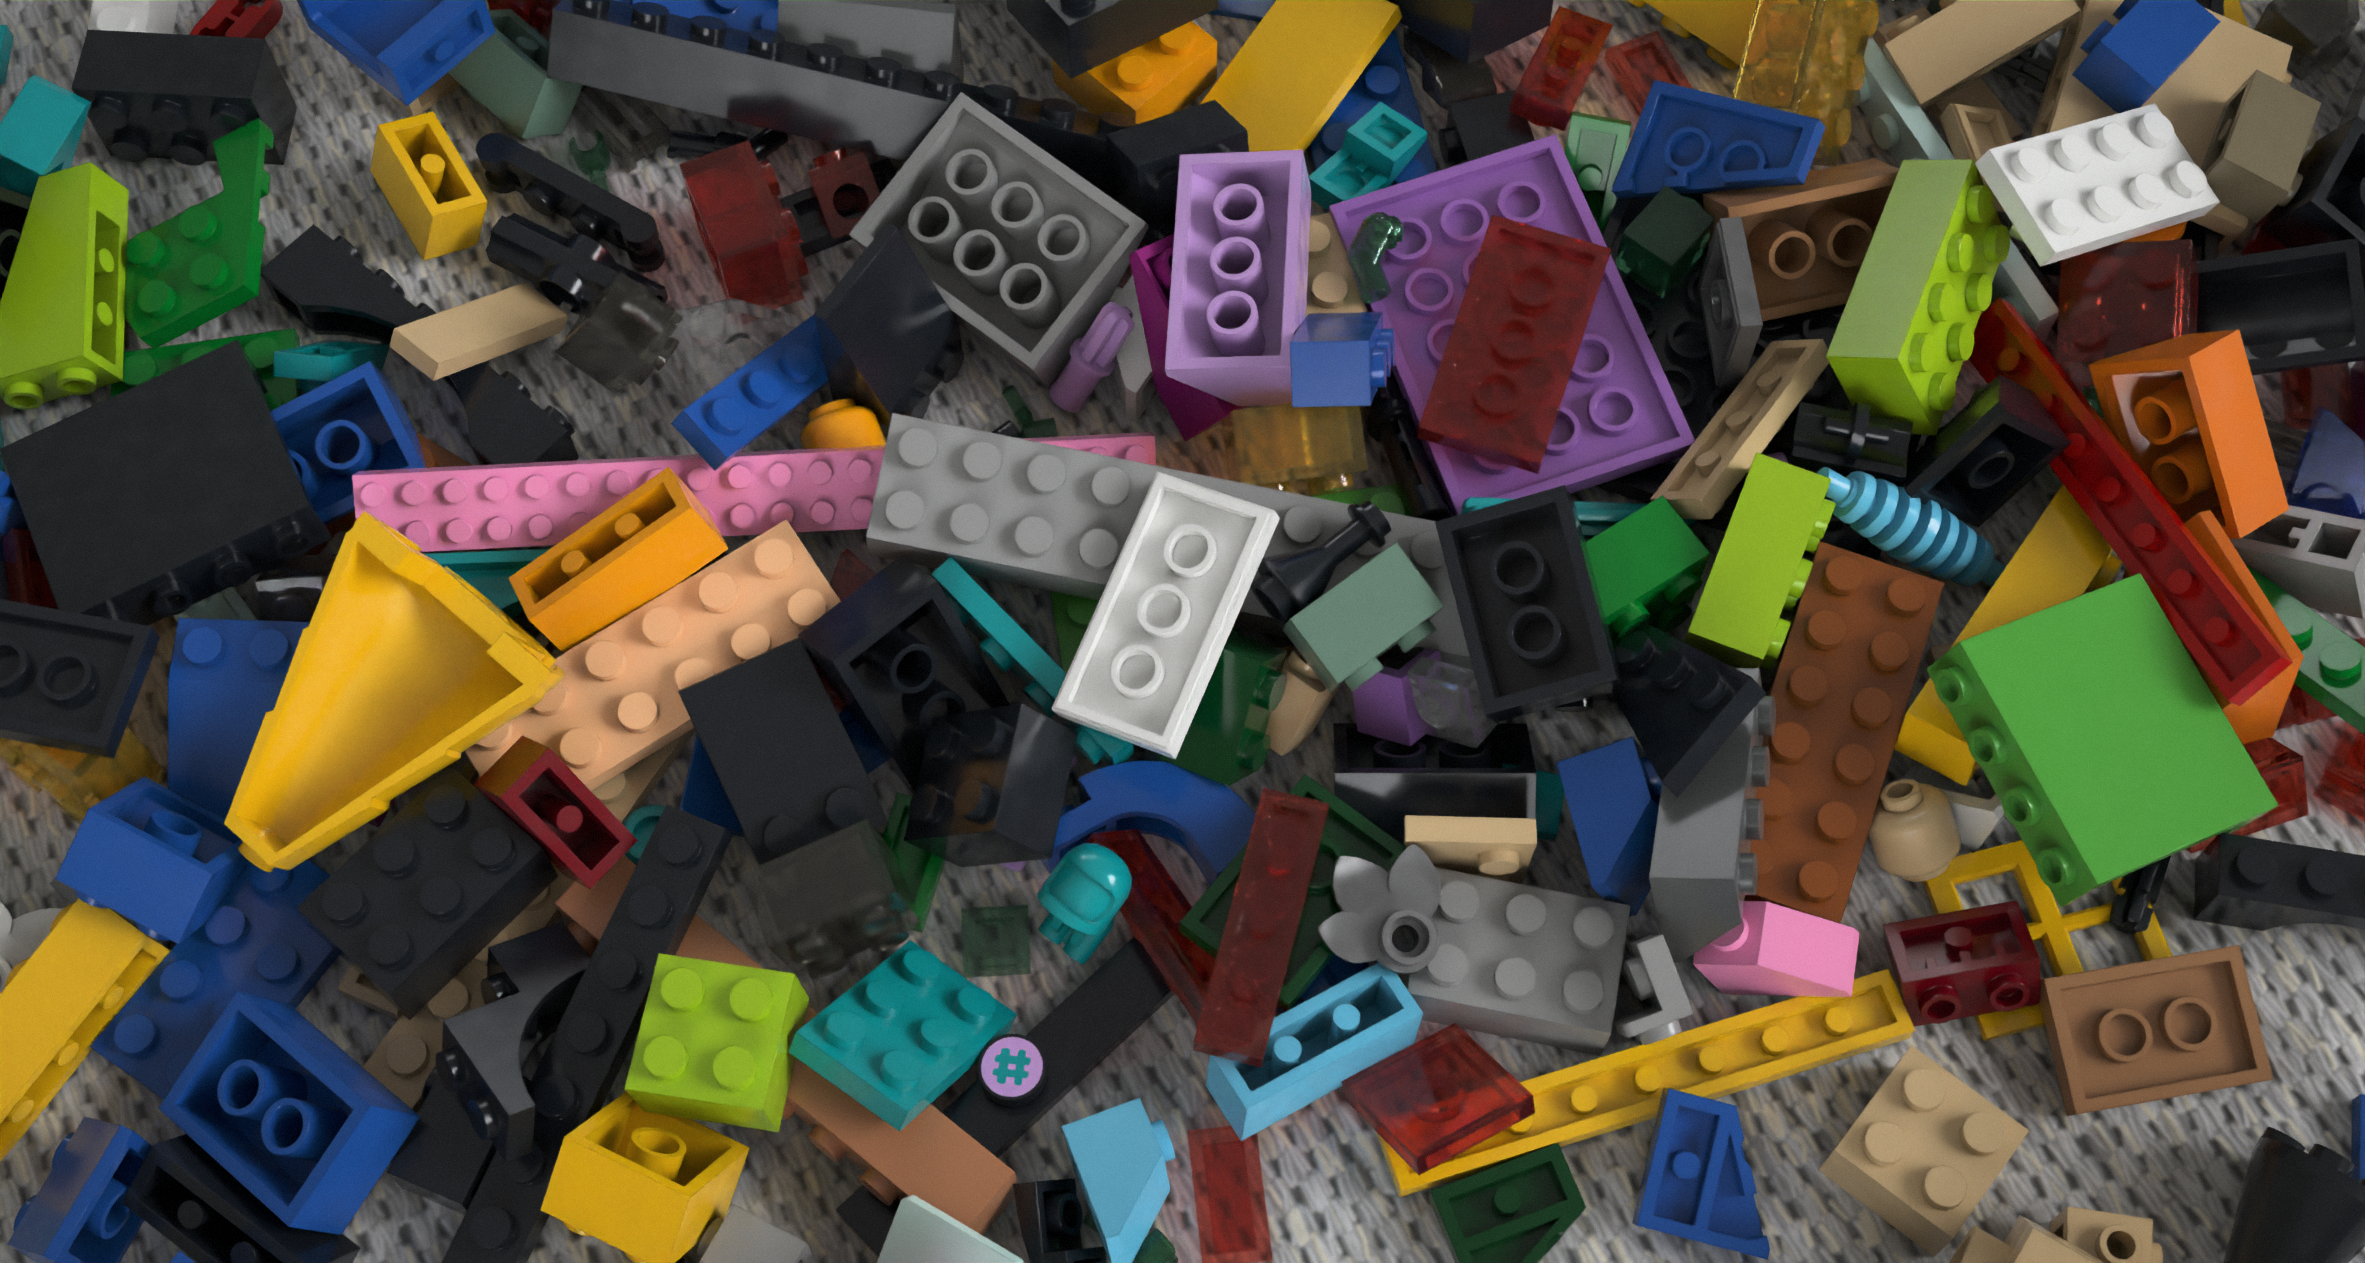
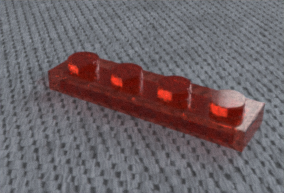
[1193,787,1329,1068]
[1085,829,1270,1050]

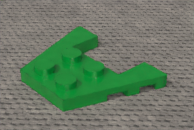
[125,118,274,348]

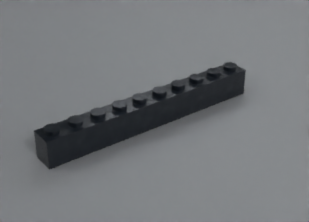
[547,0,1137,199]

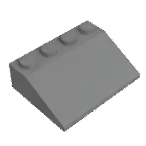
[849,92,1149,389]

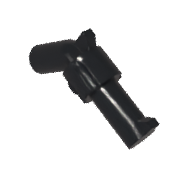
[667,128,788,175]

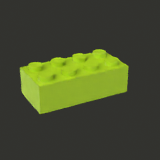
[1826,159,2010,435]

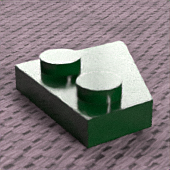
[1428,1143,1586,1263]

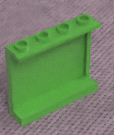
[1926,573,2279,907]

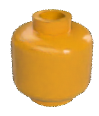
[800,398,886,449]

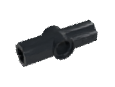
[485,213,668,336]

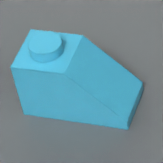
[1062,1098,1176,1263]

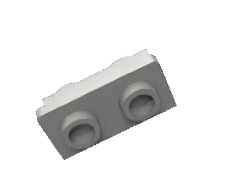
[1613,933,1694,1045]

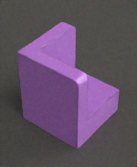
[1352,648,1447,746]

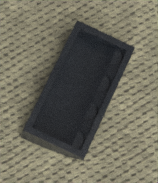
[2098,238,2365,375]

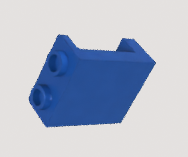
[297,0,496,106]

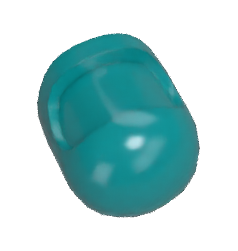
[1037,843,1132,965]

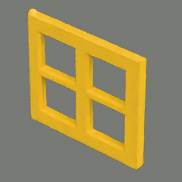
[1922,840,2172,1041]

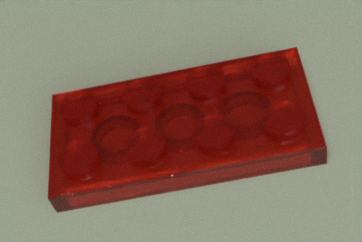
[1417,215,1611,474]

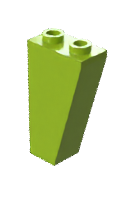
[0,162,129,410]

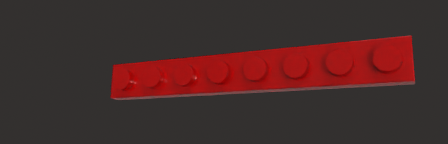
[1969,297,2293,706]

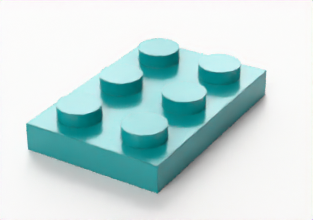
[788,940,1017,1132]

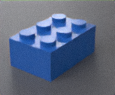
[158,991,420,1235]

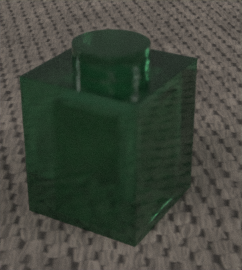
[1615,185,1715,298]

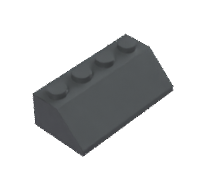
[1649,668,1776,963]

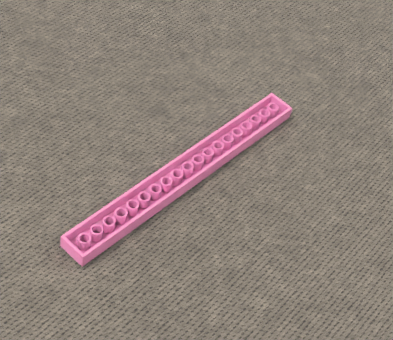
[352,432,1156,552]

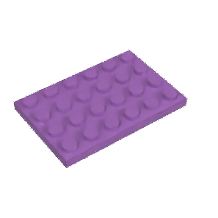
[1329,134,1695,517]

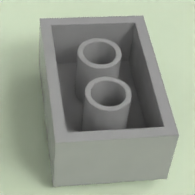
[1407,867,1631,1056]

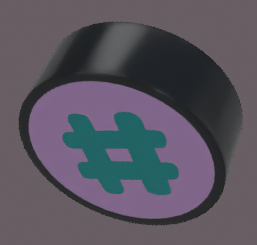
[978,1034,1048,1107]

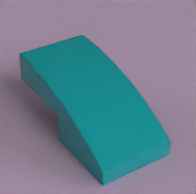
[1308,101,1428,211]

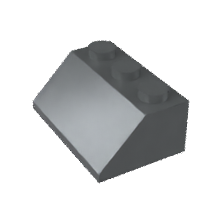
[777,0,964,83]

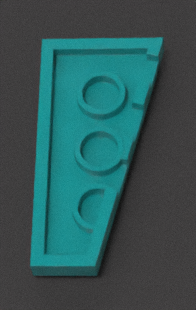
[931,557,1134,765]

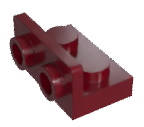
[1883,900,2041,1027]

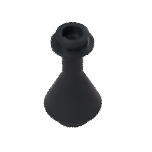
[1251,500,1391,625]

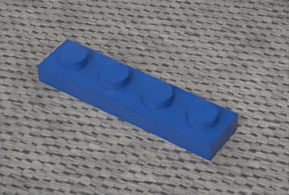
[671,315,829,471]

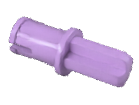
[1049,302,1134,413]

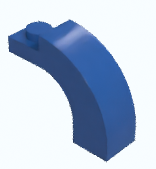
[1041,761,1262,886]

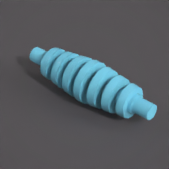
[1817,467,2006,587]

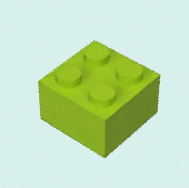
[624,953,809,1132]

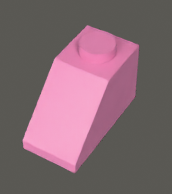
[1693,901,1860,997]

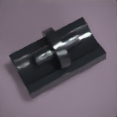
[1789,402,1913,487]

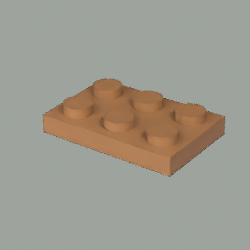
[2040,945,2274,1116]

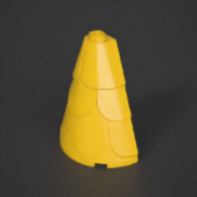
[224,511,565,872]

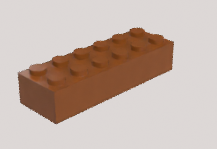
[1744,541,1944,924]

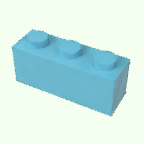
[1205,962,1423,1141]

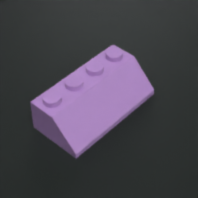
[1165,150,1311,406]

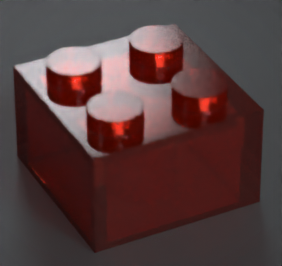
[679,140,809,323]
[2056,239,2199,386]

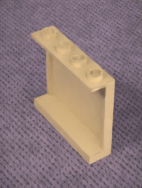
[2030,0,2292,256]

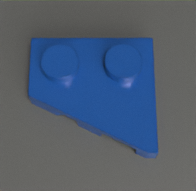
[1632,1088,1770,1260]

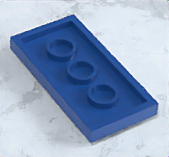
[90,860,340,1100]

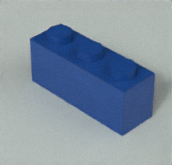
[1290,312,1395,407]

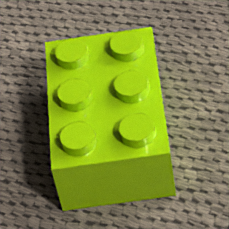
[1684,452,1836,671]

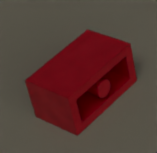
[474,736,638,889]

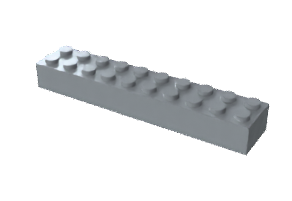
[866,413,1474,674]

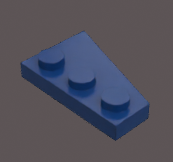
[1611,80,1826,199]

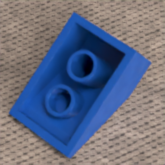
[168,618,310,819]

